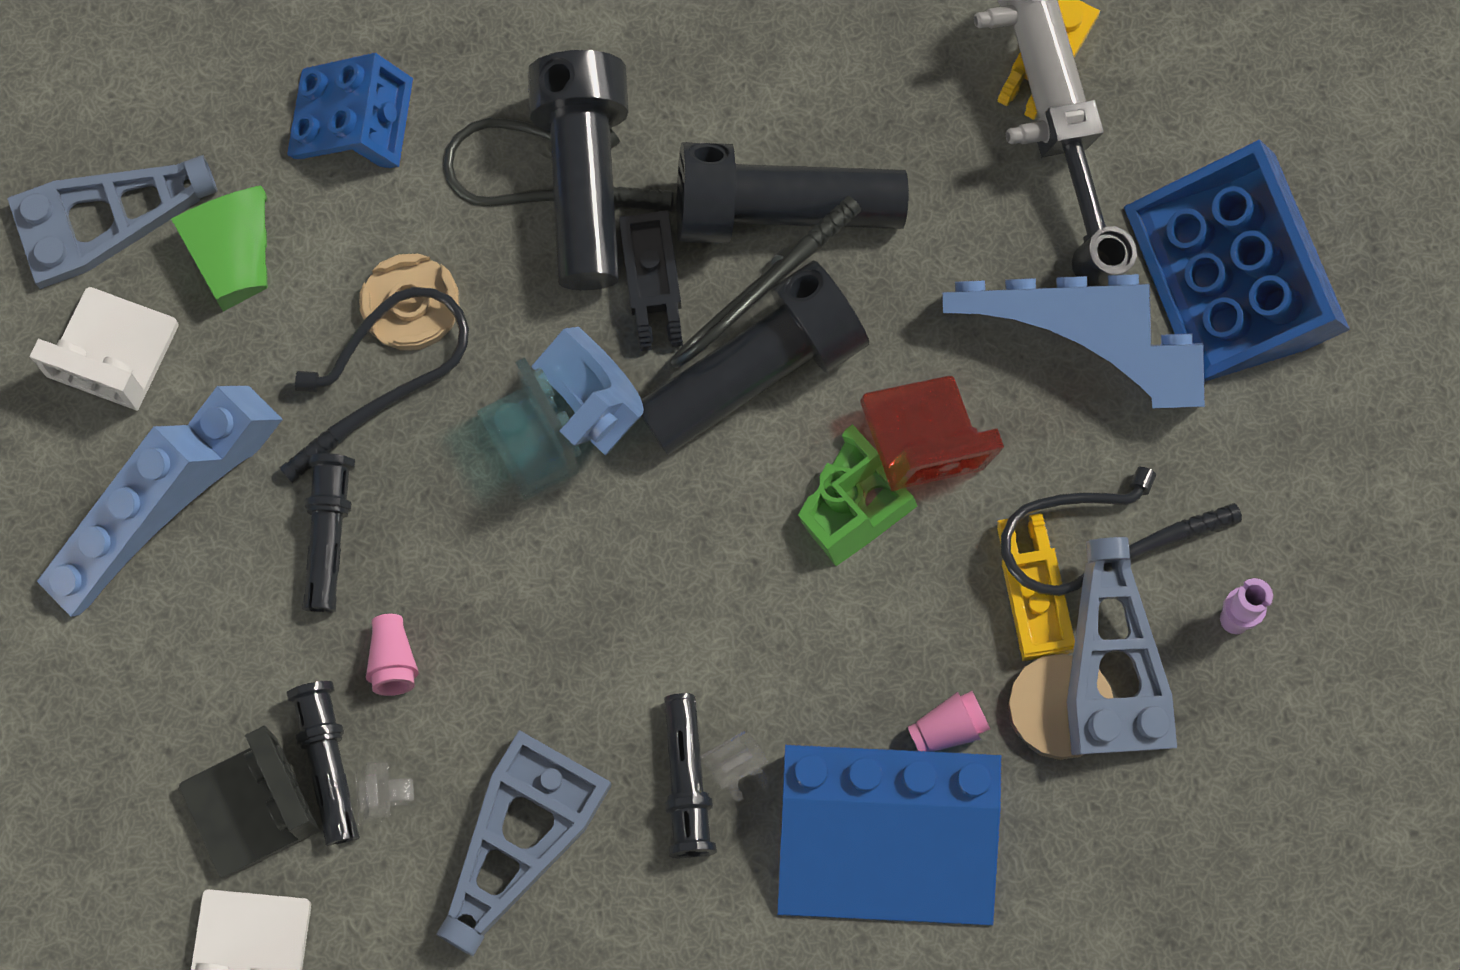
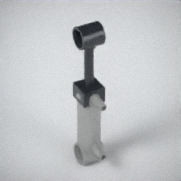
[974,0,1137,286]

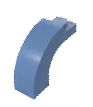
[531,327,644,455]

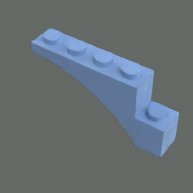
[942,274,1205,408]
[37,386,283,617]

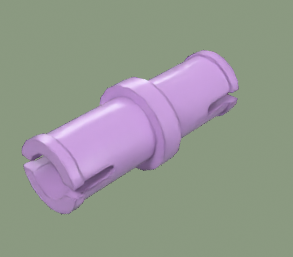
[1220,578,1273,634]

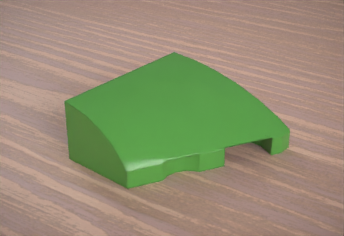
[171,185,268,312]
[798,424,918,566]

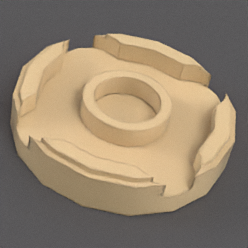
[360,253,459,350]
[1008,653,1113,760]

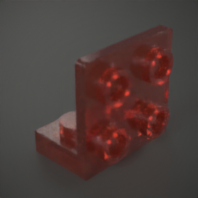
[860,376,1004,491]

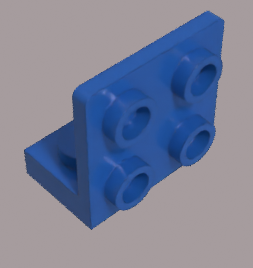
[287,53,413,168]

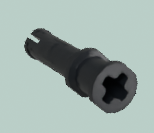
[302,453,355,613]
[286,681,360,846]
[664,693,717,859]

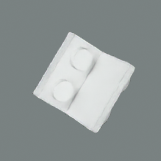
[29,287,179,411]
[191,889,311,970]

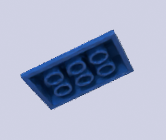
[1124,139,1350,382]
[777,745,1001,926]

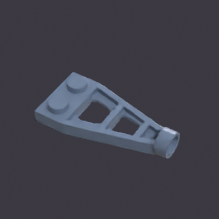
[7,155,218,289]
[1067,537,1177,755]
[436,730,611,956]

